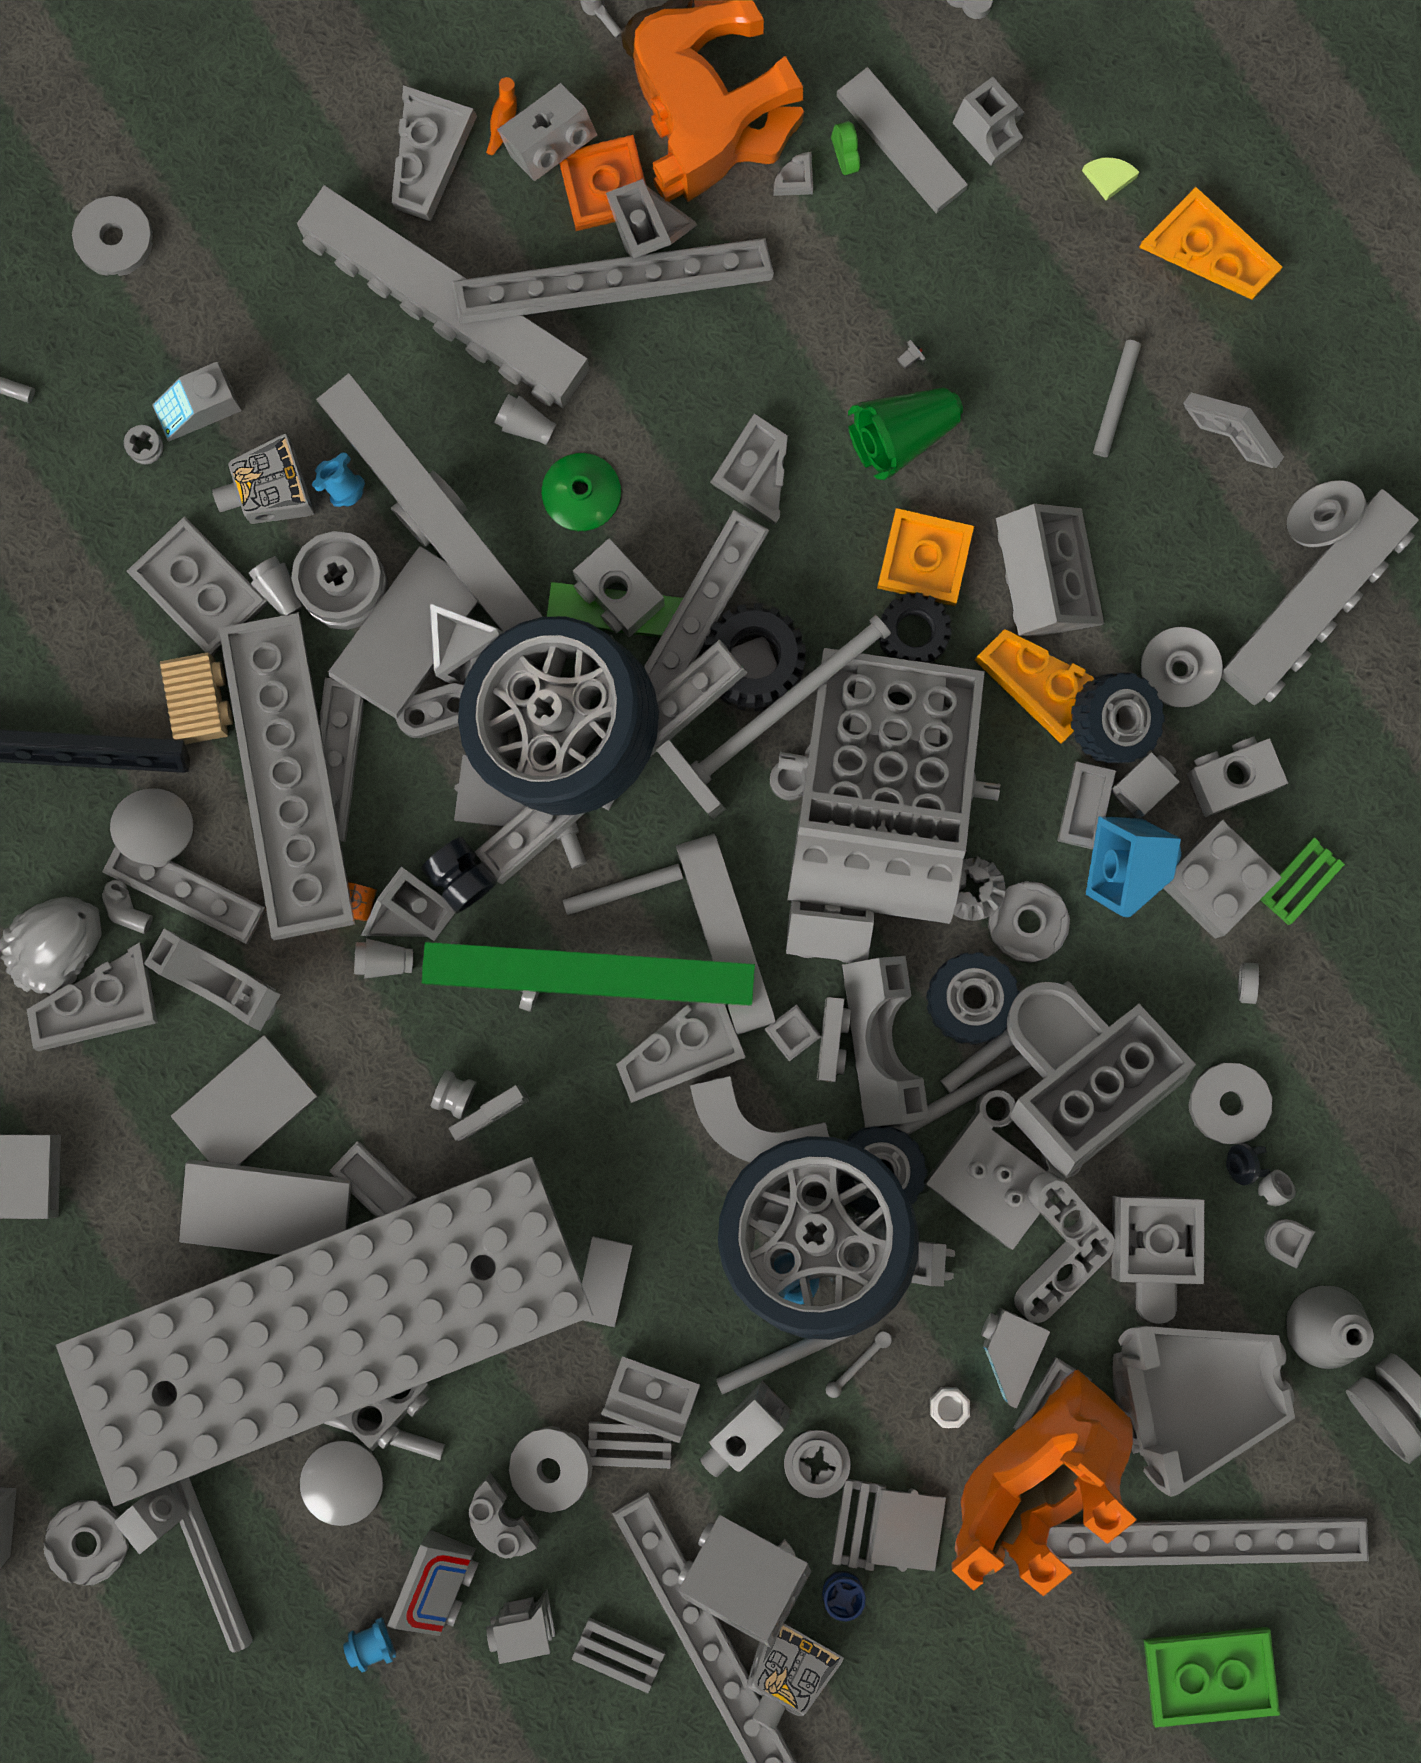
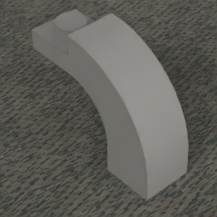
[144,928,281,1031]
[690,1076,829,1163]

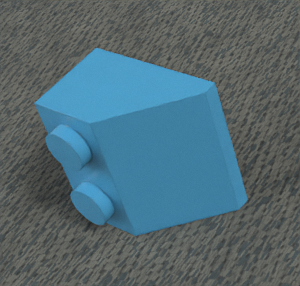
[1085,816,1181,917]

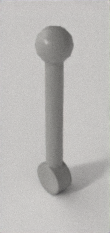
[825,1331,892,1398]

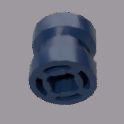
[822,1571,866,1622]

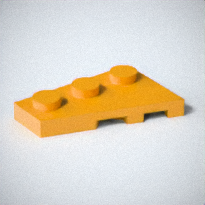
[1139,187,1283,300]
[974,629,1094,744]

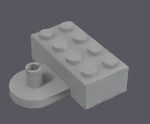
[1007,982,1196,1179]

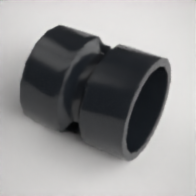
[421,836,497,914]

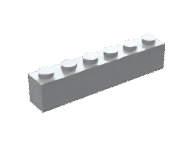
[1221,489,1419,706]

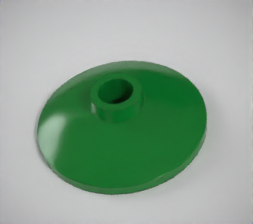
[541,453,621,531]

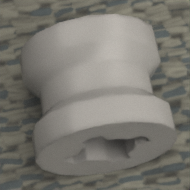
[431,1070,477,1119]

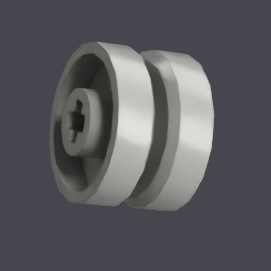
[291,531,388,630]
[1346,1353,1421,1464]

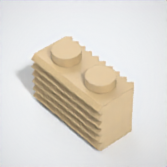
[160,652,233,745]

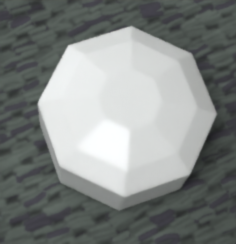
[930,1387,970,1428]

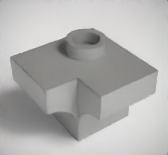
[952,77,1024,166]

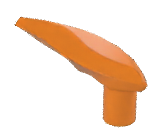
[486,77,517,155]

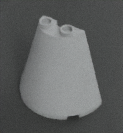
[1113,1326,1295,1497]

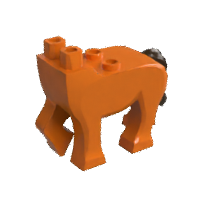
[621,0,804,202]

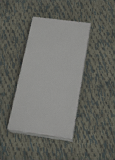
[328,546,479,719]
[179,1159,352,1255]

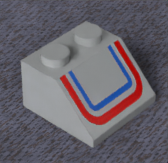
[387,1530,479,1636]

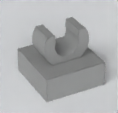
[911,1241,955,1286]

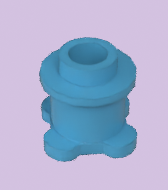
[312,452,365,507]
[343,1617,396,1672]

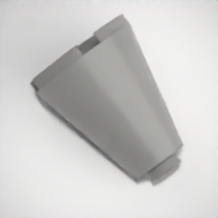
[1286,1286,1374,1369]

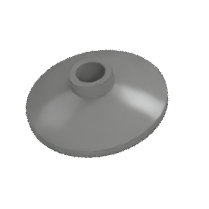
[1287,481,1366,547]
[1141,627,1223,707]

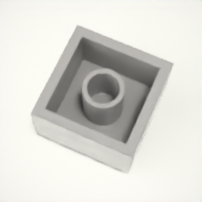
[1163,820,1282,939]

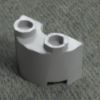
[469,1473,540,1559]

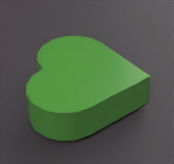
[831,121,860,176]

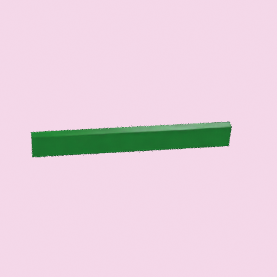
[421,942,755,1006]

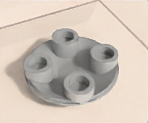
[110,788,193,867]
[300,1441,383,1526]

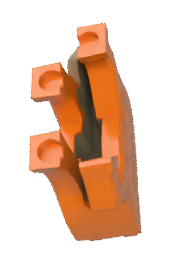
[952,1370,1137,1596]

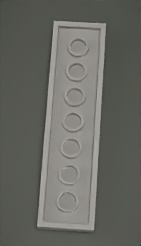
[219,613,355,940]

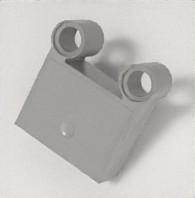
[924,1090,1082,1250]

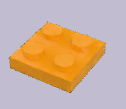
[877,508,974,606]

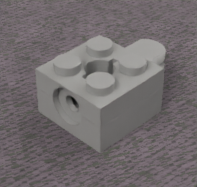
[1112,1196,1204,1324]

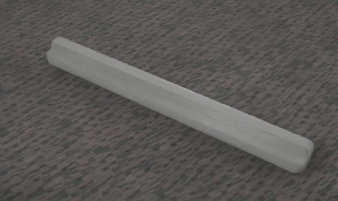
[167,1477,252,1653]

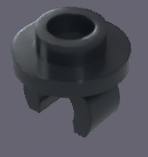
[1226,1144,1270,1185]

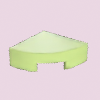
[1082,158,1139,201]

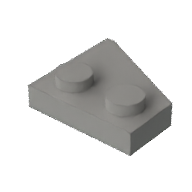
[710,413,788,524]

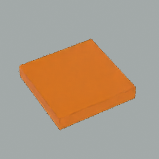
[559,135,646,231]

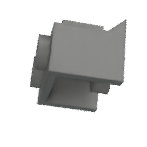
[486,1589,556,1664]

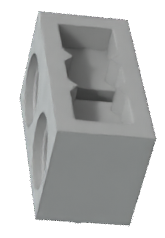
[337,1383,430,1451]

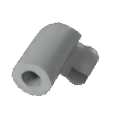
[102,880,153,934]

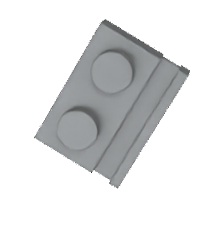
[817,997,851,1082]
[601,1357,700,1444]

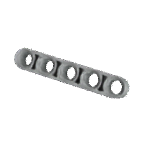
[676,833,776,1035]

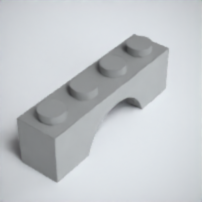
[842,956,929,1128]

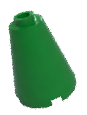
[848,387,963,480]

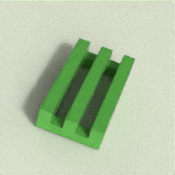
[1260,837,1345,925]

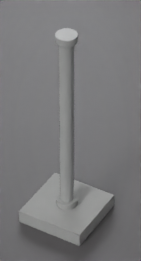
[656,615,891,819]

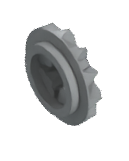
[953,856,1005,921]
[784,1430,850,1498]

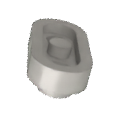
[396,683,464,738]

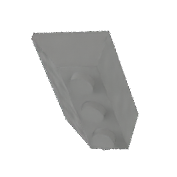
[996,504,1104,636]

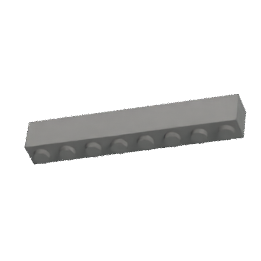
[297,185,590,408]

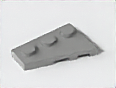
[391,85,477,221]
[27,942,158,1051]
[616,1002,745,1103]

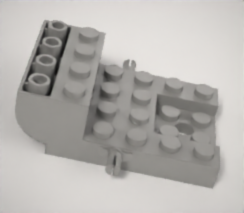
[778,648,1000,924]

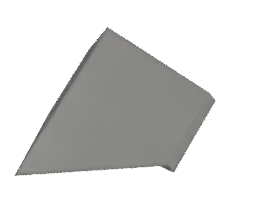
[606,179,697,259]
[430,604,504,685]
[361,867,455,941]

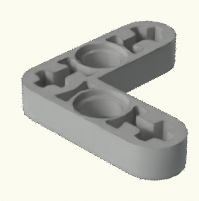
[1014,1172,1115,1323]

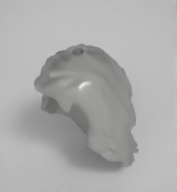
[0,896,102,995]

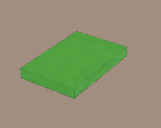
[1144,1627,1280,1728]

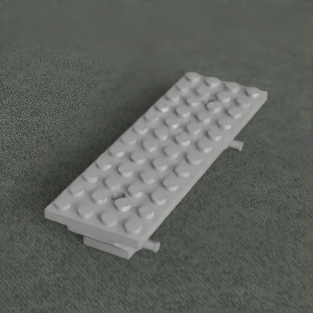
[56,1157,594,1507]

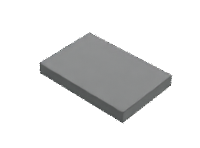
[127,516,269,656]
[171,1035,319,1165]

